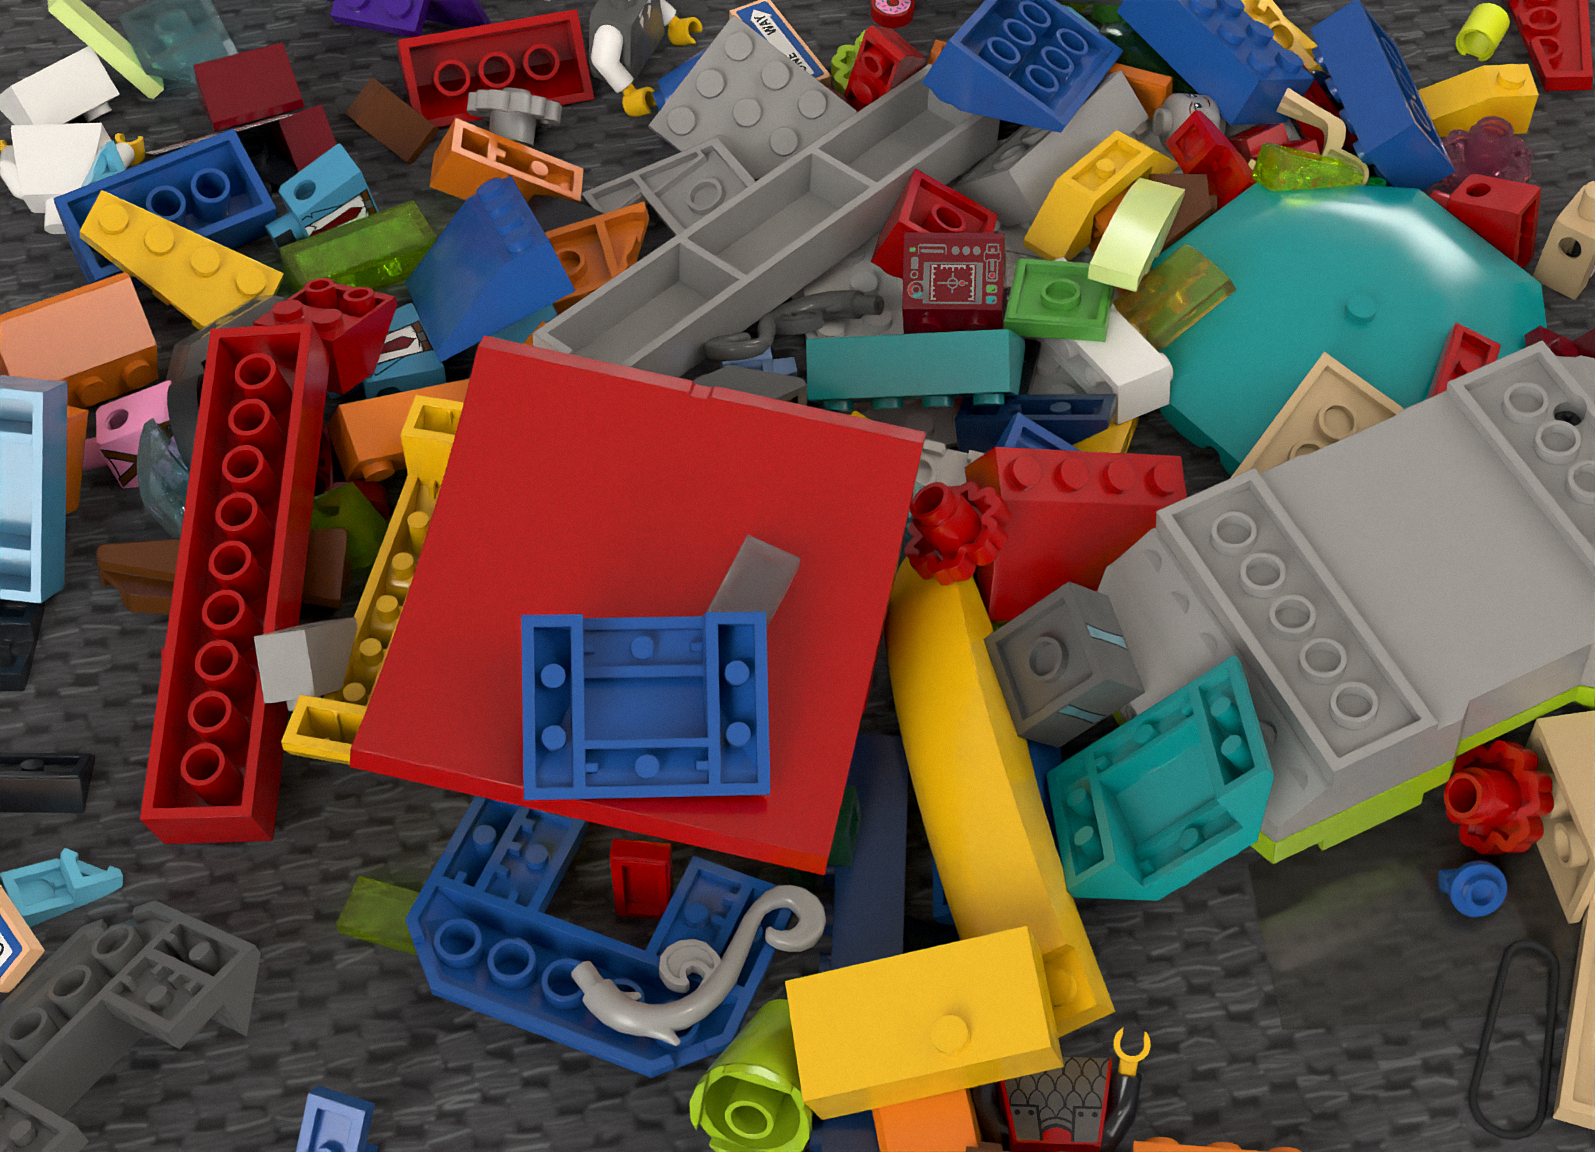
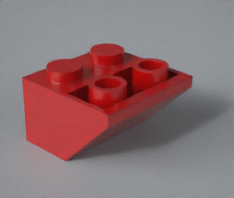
[253,278,397,395]

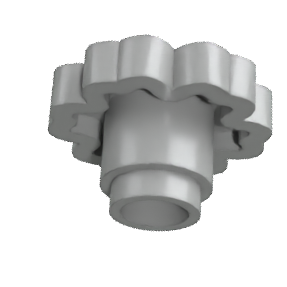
[467,88,562,148]

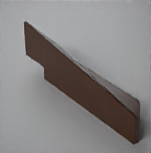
[96,527,352,615]

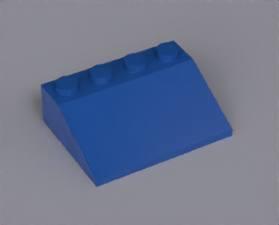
[921,0,1123,133]
[405,175,575,363]

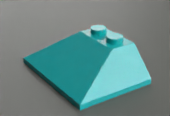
[1046,655,1274,901]

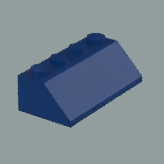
[53,128,276,289]

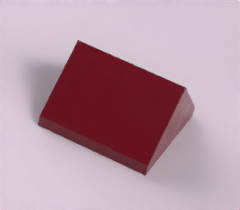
[193,42,304,131]

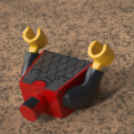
[970,1027,1151,1152]

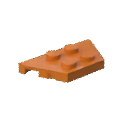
[544,201,649,315]

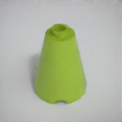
[689,999,813,1152]

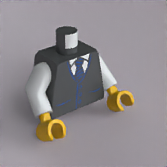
[589,0,703,117]

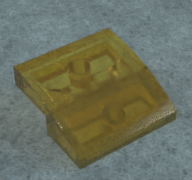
[1112,244,1236,352]

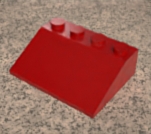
[964,447,1187,624]

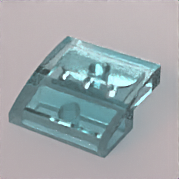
[137,418,190,539]

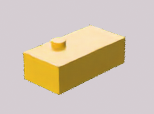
[785,925,1064,1120]

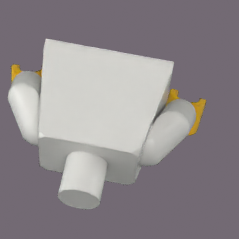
[0,123,145,234]

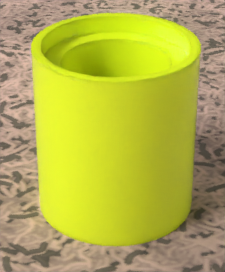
[1456,3,1510,62]

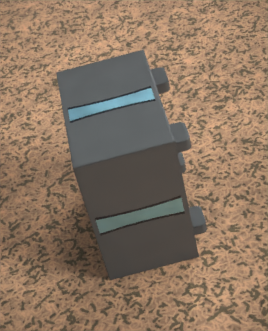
[984,581,1145,748]

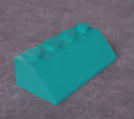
[806,329,1025,412]

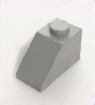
[254,617,357,711]

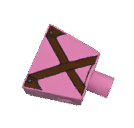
[82,380,190,488]

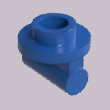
[1438,861,1507,917]

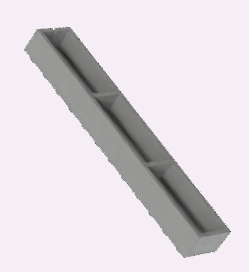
[532,64,1000,378]

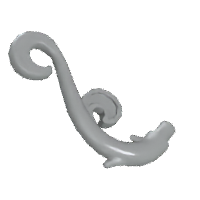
[571,885,826,1046]

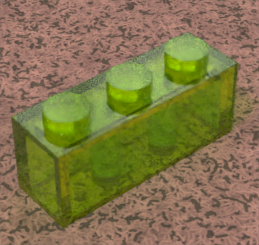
[279,200,436,294]

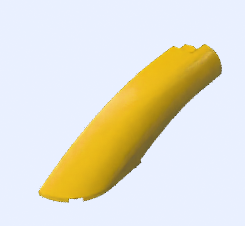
[884,556,1115,1038]

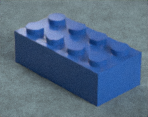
[1117,0,1315,126]
[1310,0,1455,191]

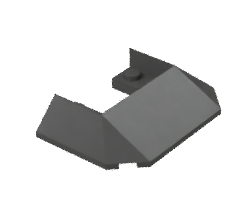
[0,900,261,1152]

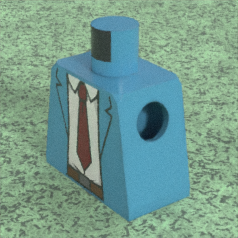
[265,143,386,257]
[328,303,446,400]

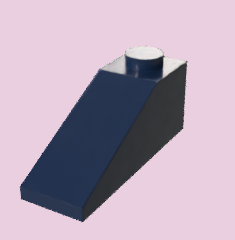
[954,394,1117,454]

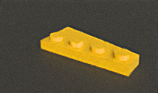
[80,190,284,330]

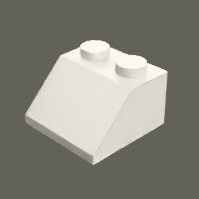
[0,46,119,125]

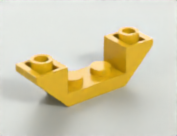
[1023,130,1178,262]

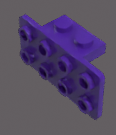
[327,0,491,37]

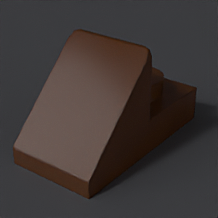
[345,77,439,164]

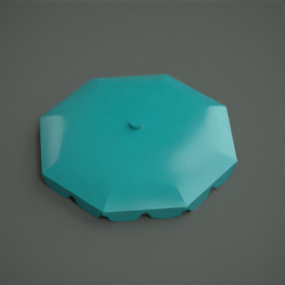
[1148,179,1547,476]

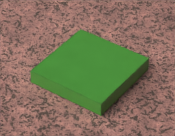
[1004,258,1115,342]

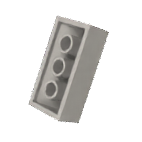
[951,70,1149,227]

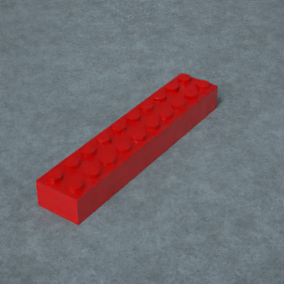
[140,323,331,844]

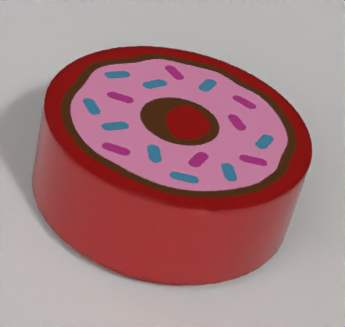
[871,0,915,28]

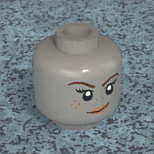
[1153,93,1226,153]

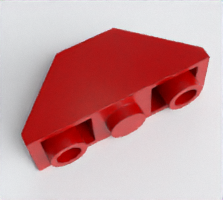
[844,26,926,112]

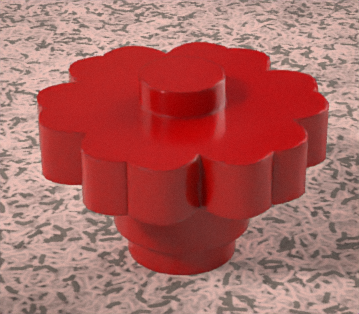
[904,481,1012,586]
[1444,740,1554,855]

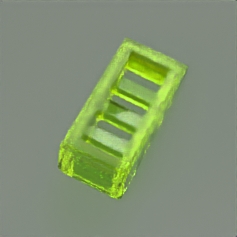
[1252,142,1365,191]

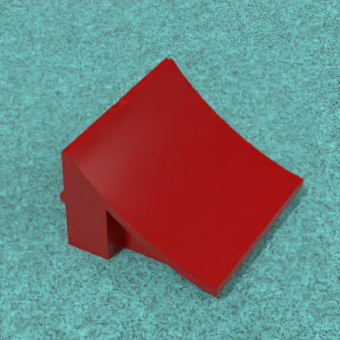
[349,335,926,875]

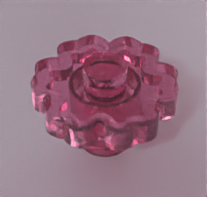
[1442,116,1533,190]

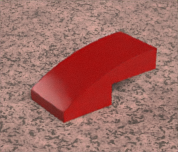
[1165,110,1259,211]
[1227,123,1321,174]

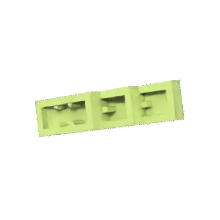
[1087,177,1185,292]

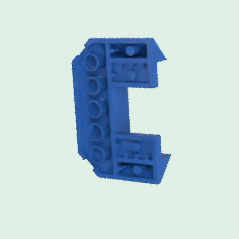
[405,796,794,1078]

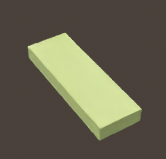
[47,0,164,99]

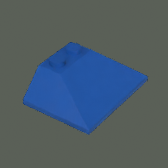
[521,611,770,800]

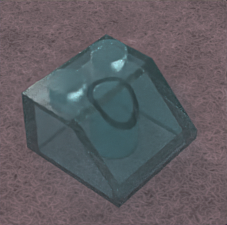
[118,0,238,85]

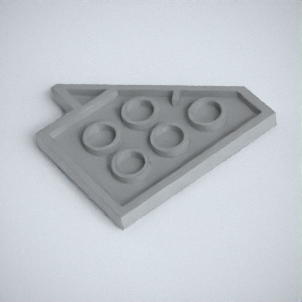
[649,15,858,181]

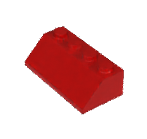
[396,9,594,128]

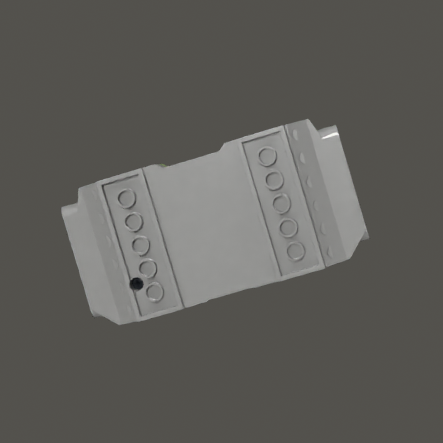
[1097,340,1595,864]

